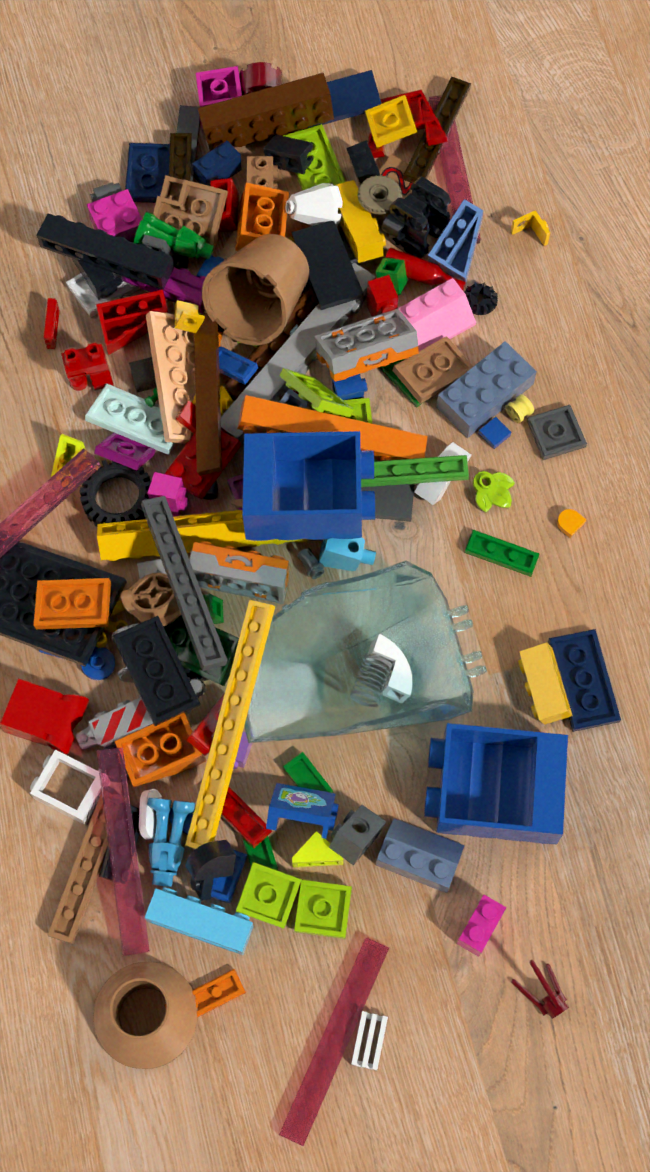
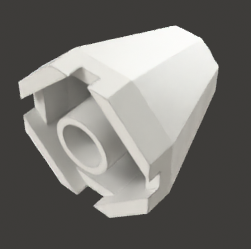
[286,183,343,227]

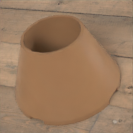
[93,962,198,1069]

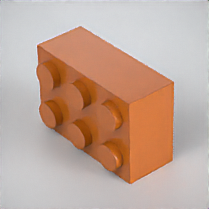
[235,182,289,251]

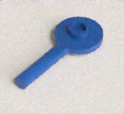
[39,647,115,681]

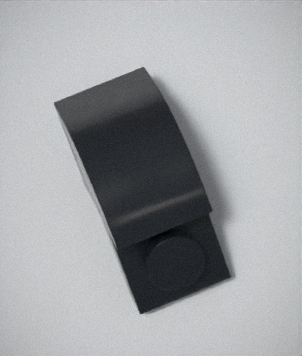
[185,840,236,900]

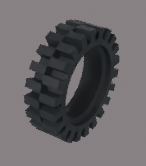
[80,460,151,527]

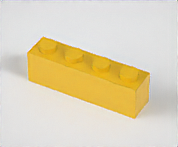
[336,180,386,263]

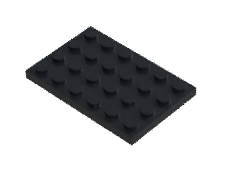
[0,535,127,667]

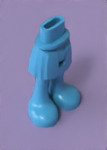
[148,798,195,887]

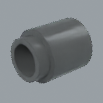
[90,182,122,202]

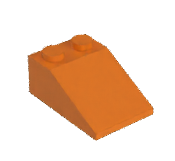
[115,713,207,787]

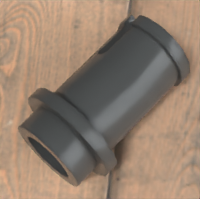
[297,548,324,579]

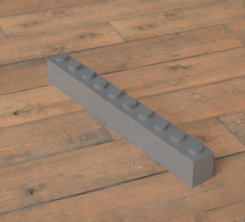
[221,263,376,444]

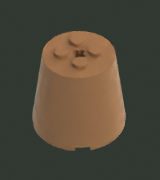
[202,234,309,345]

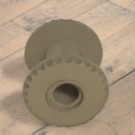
[358,175,402,234]

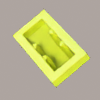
[51,434,88,485]
[292,831,344,868]

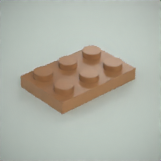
[393,336,473,404]

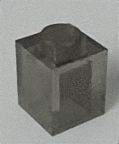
[129,357,157,393]

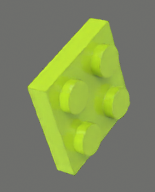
[236,862,301,929]
[294,880,352,939]

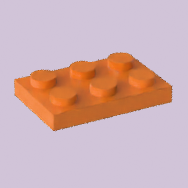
[34,578,111,629]

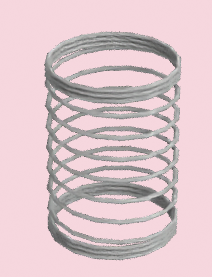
[350,654,392,707]

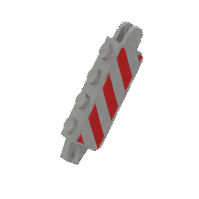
[76,678,206,750]

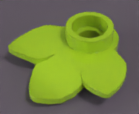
[473,471,515,513]

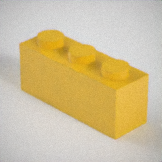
[518,642,573,725]

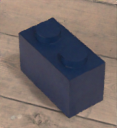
[193,140,242,185]

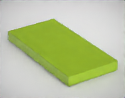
[283,124,346,191]

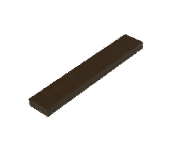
[403,76,471,183]

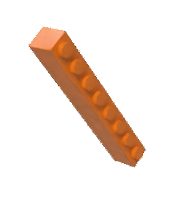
[237,395,428,461]

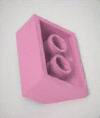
[398,278,476,351]

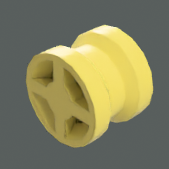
[505,394,534,424]

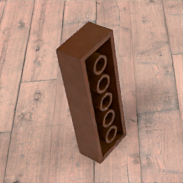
[198,72,334,151]

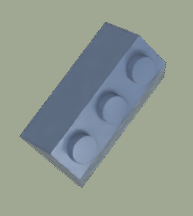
[376,818,464,893]

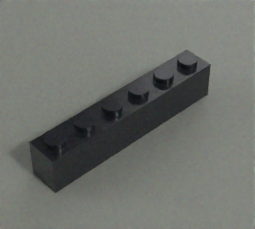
[36,213,174,290]

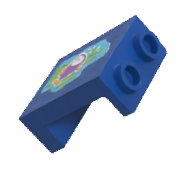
[266,783,339,839]

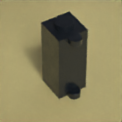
[72,259,123,300]

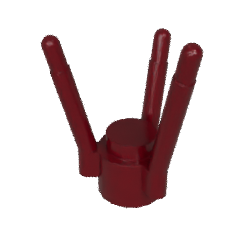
[511,960,569,1019]

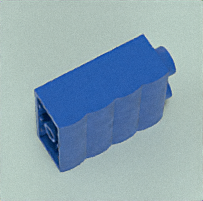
[242,431,375,541]
[424,723,568,844]

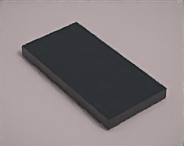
[292,221,364,310]
[113,616,200,726]

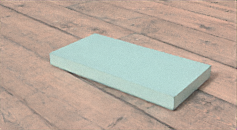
[85,384,175,454]

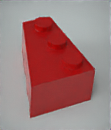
[96,290,168,356]

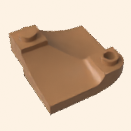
[153,175,228,252]

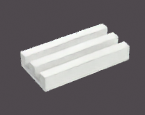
[351,1011,388,1071]

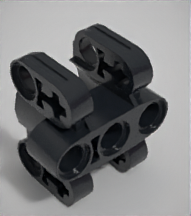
[382,177,451,259]

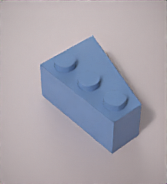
[428,199,483,285]

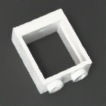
[30,750,110,825]

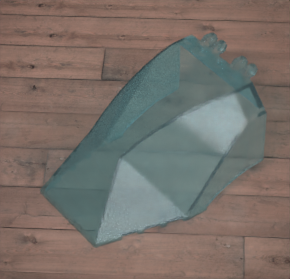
[244,560,487,743]

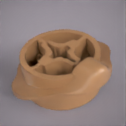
[120,573,181,626]

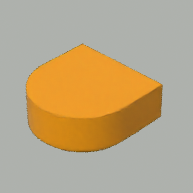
[557,509,586,538]

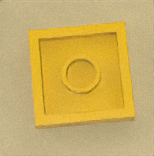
[365,95,417,148]

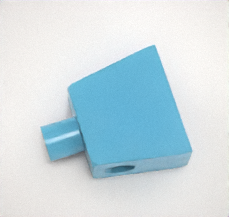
[318,537,376,571]

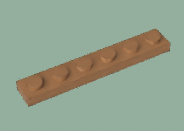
[48,790,127,945]

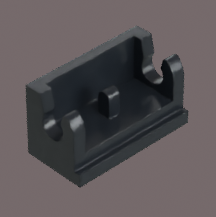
[263,134,314,175]

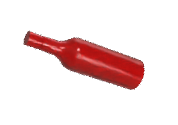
[385,248,466,290]

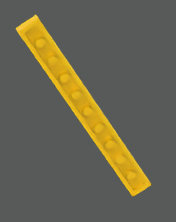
[185,600,275,849]

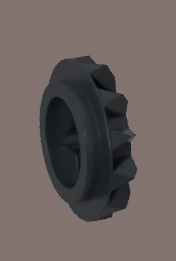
[464,282,498,315]

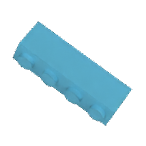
[145,887,254,955]

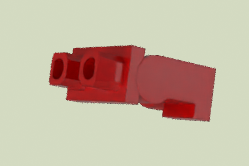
[61,343,114,391]

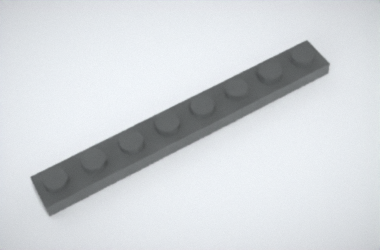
[141,496,228,671]

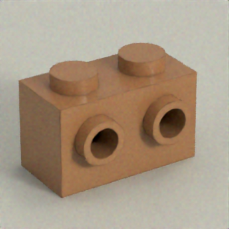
[247,156,278,189]

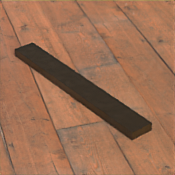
[169,133,192,270]

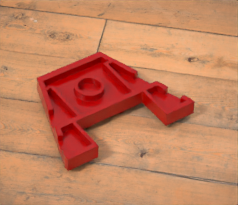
[368,90,448,158]

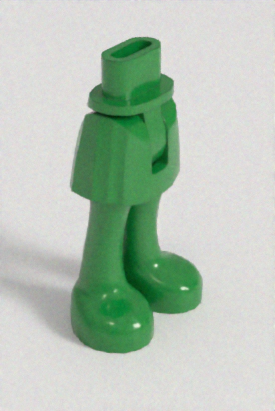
[134,212,214,260]

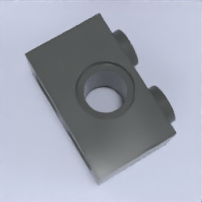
[329,805,386,866]

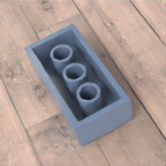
[436,341,537,438]

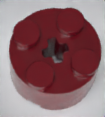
[239,62,282,95]

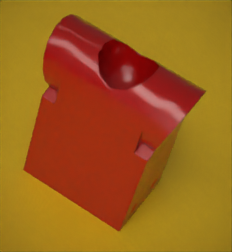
[0,678,89,756]

